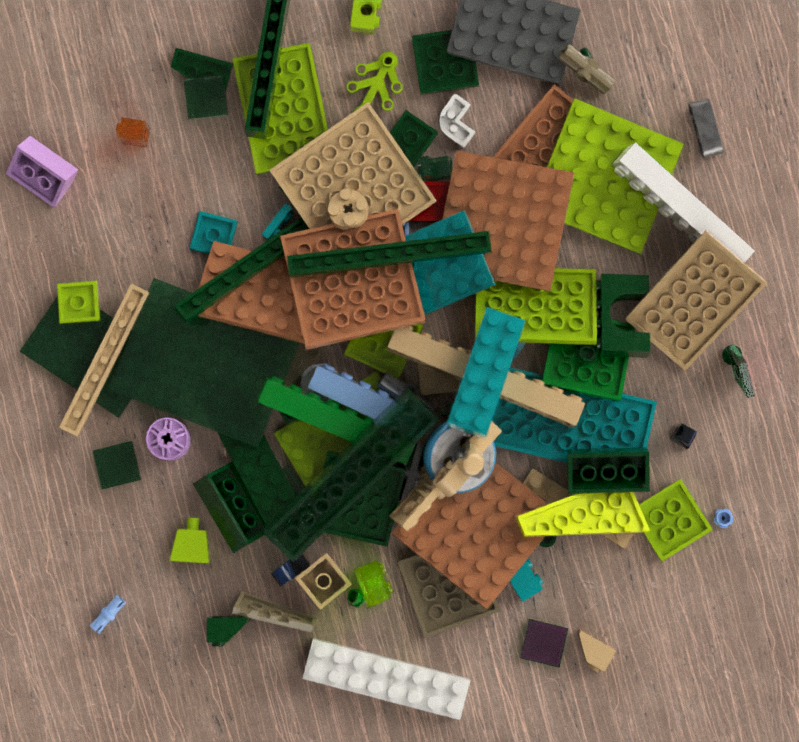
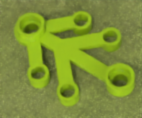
[346,52,403,112]

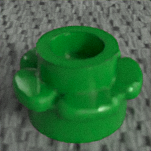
[347,588,365,608]

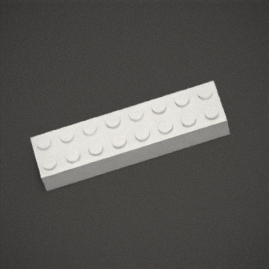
[612,143,755,263]
[303,638,470,720]

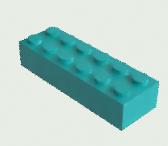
[446,307,526,439]

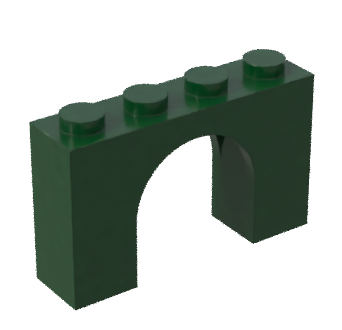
[596,274,650,358]

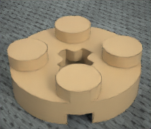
[328,189,368,230]

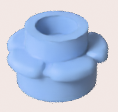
[713,509,733,528]

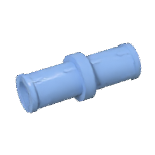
[90,595,126,634]

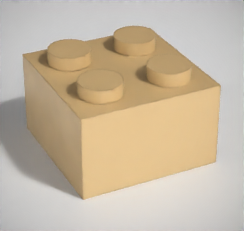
[295,553,352,610]

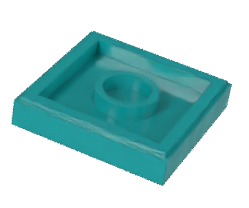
[189,211,238,254]

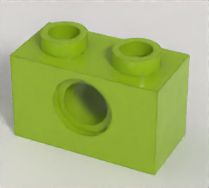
[350,0,382,34]

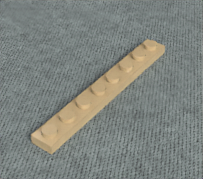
[59,284,150,437]

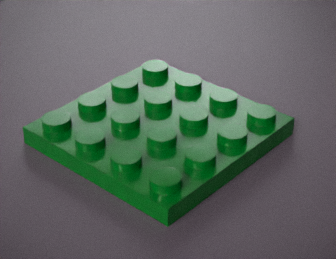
[542,316,635,402]

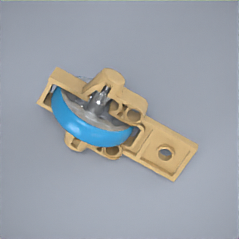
[389,421,502,531]

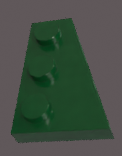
[171,48,233,102]

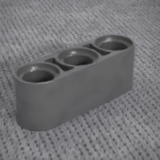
[688,98,723,158]

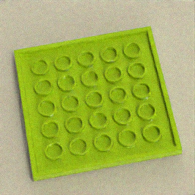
[547,98,684,255]

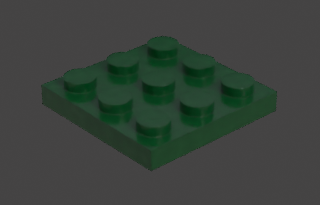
[412,30,479,95]

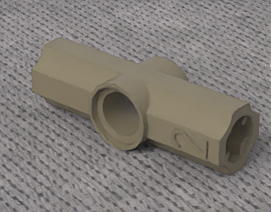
[558,44,615,95]

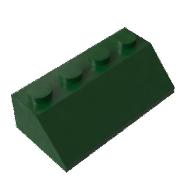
[566,447,650,494]
[193,461,270,553]

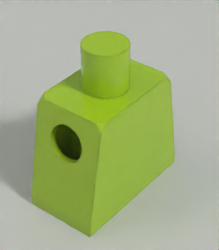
[170,517,210,563]

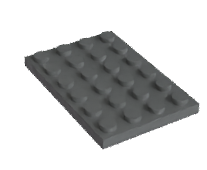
[446,0,581,86]

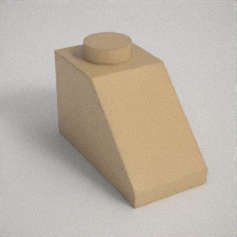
[578,629,616,673]

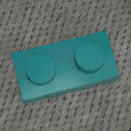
[261,203,293,240]

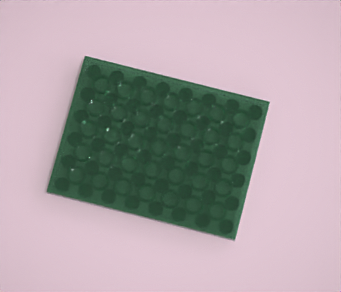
[109,278,300,448]

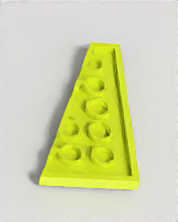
[516,492,650,537]

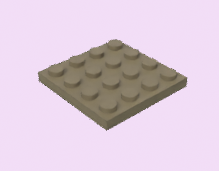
[398,555,500,638]

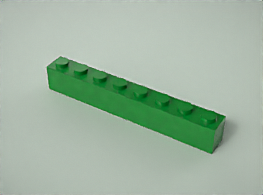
[257,376,416,465]

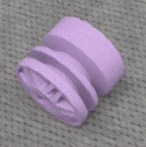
[146,417,192,461]

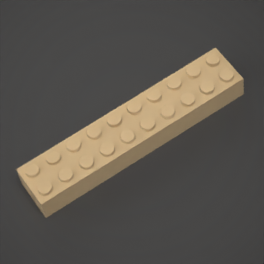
[387,326,585,428]

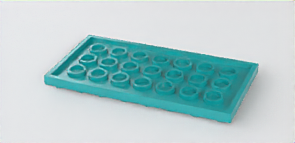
[492,367,657,463]

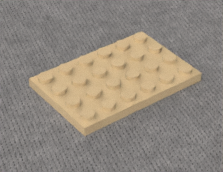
[625,230,767,371]

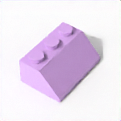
[6,136,78,208]

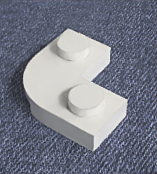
[440,93,476,149]

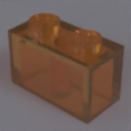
[116,117,150,148]

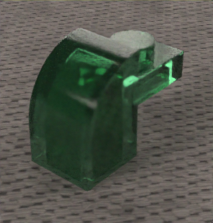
[417,155,453,181]

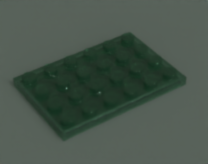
[20,296,164,418]

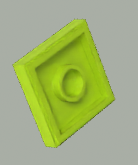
[57,281,100,324]

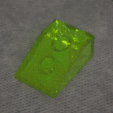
[354,560,394,608]

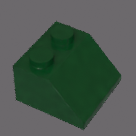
[207,616,251,646]

